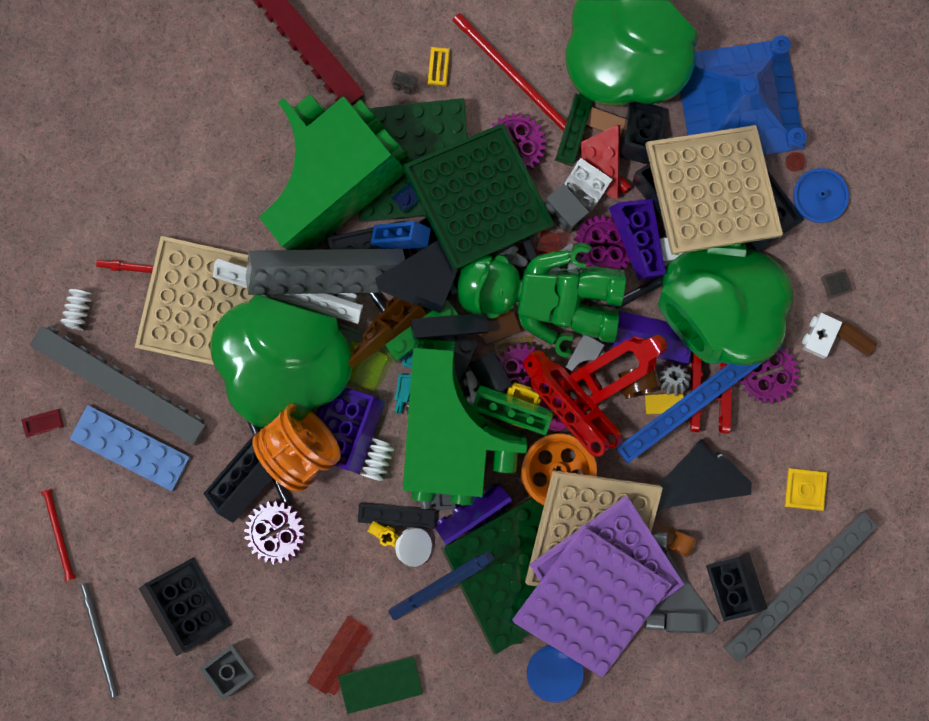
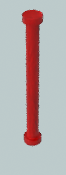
[41,489,76,582]

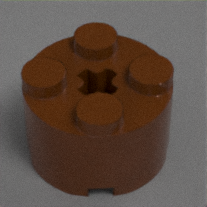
[618,367,661,399]

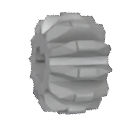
[658,363,691,397]

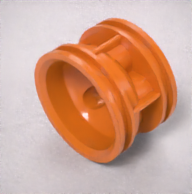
[253,403,341,492]
[521,434,597,505]

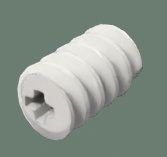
[60,289,92,331]
[360,438,394,481]

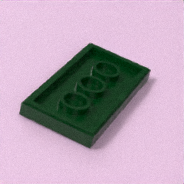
[338,656,423,714]

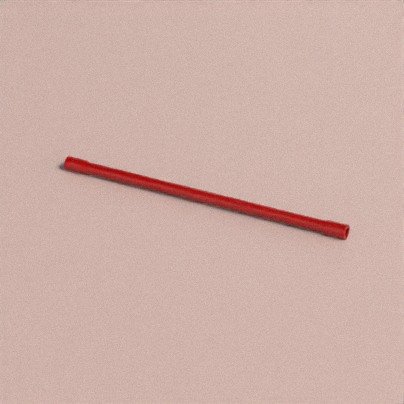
[452,13,631,194]

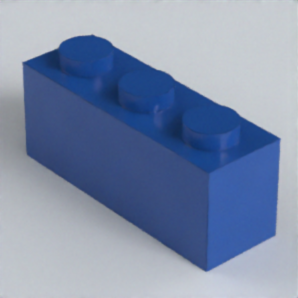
[371,221,431,249]

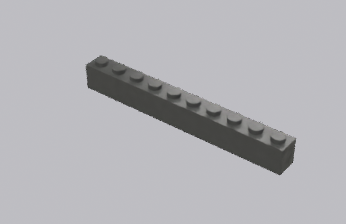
[29,326,207,446]
[723,512,878,662]

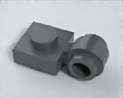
[418,493,456,510]

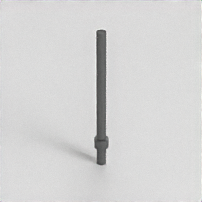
[80,583,119,698]

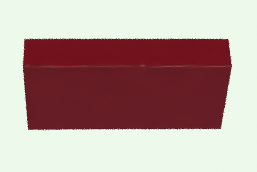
[21,409,64,438]

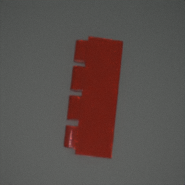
[307,616,372,695]

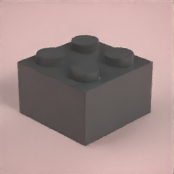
[545,183,589,233]
[199,644,257,700]

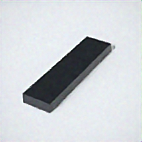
[410,313,489,340]
[357,503,436,529]

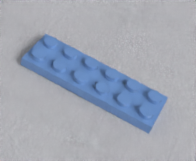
[70,405,190,491]

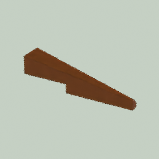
[348,297,427,369]

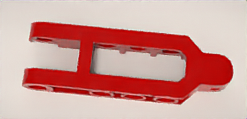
[559,335,667,412]
[523,350,622,457]
[690,352,732,434]

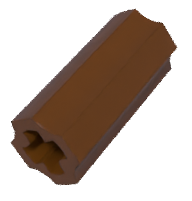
[837,321,877,357]

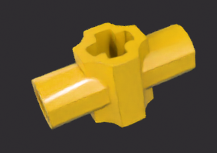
[367,521,400,548]

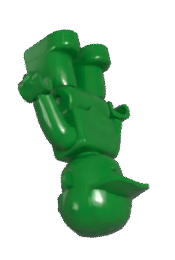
[458,243,626,357]

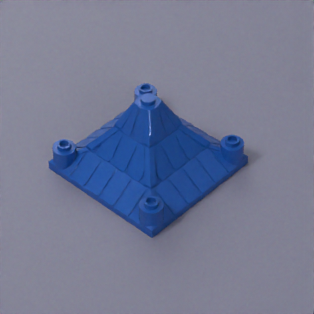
[680,35,807,155]

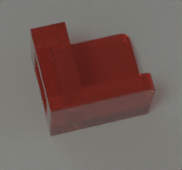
[536,231,560,254]

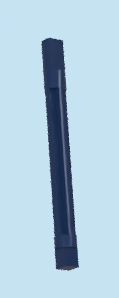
[388,551,494,620]

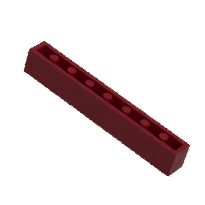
[252,0,365,106]

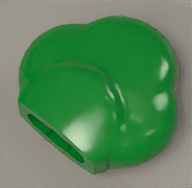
[565,0,699,107]
[658,247,793,366]
[210,294,352,428]

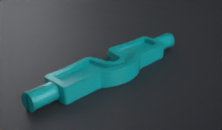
[394,352,413,414]

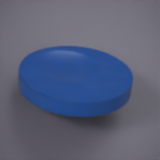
[793,168,849,224]
[526,646,583,703]

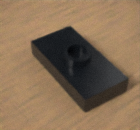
[521,237,537,264]

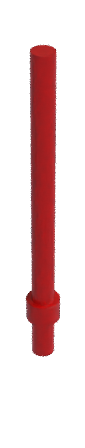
[96,260,154,273]

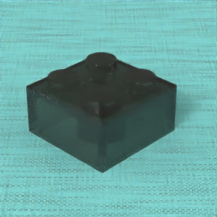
[391,70,418,95]
[821,269,853,300]

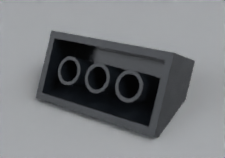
[203,436,273,523]

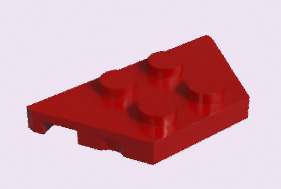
[581,125,620,199]

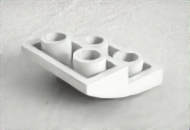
[564,158,612,211]

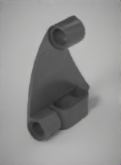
[645,532,718,634]

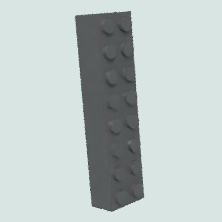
[246,249,405,295]

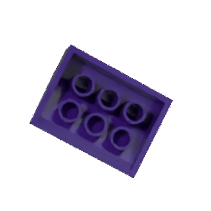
[316,388,385,475]
[435,484,512,545]

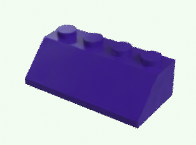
[611,311,691,365]

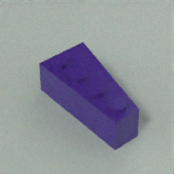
[609,199,666,280]

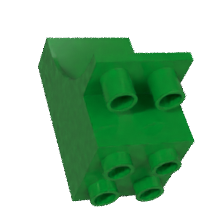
[259,94,407,250]
[402,339,527,505]

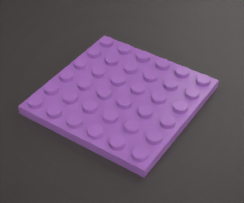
[529,496,684,604]
[512,525,672,678]

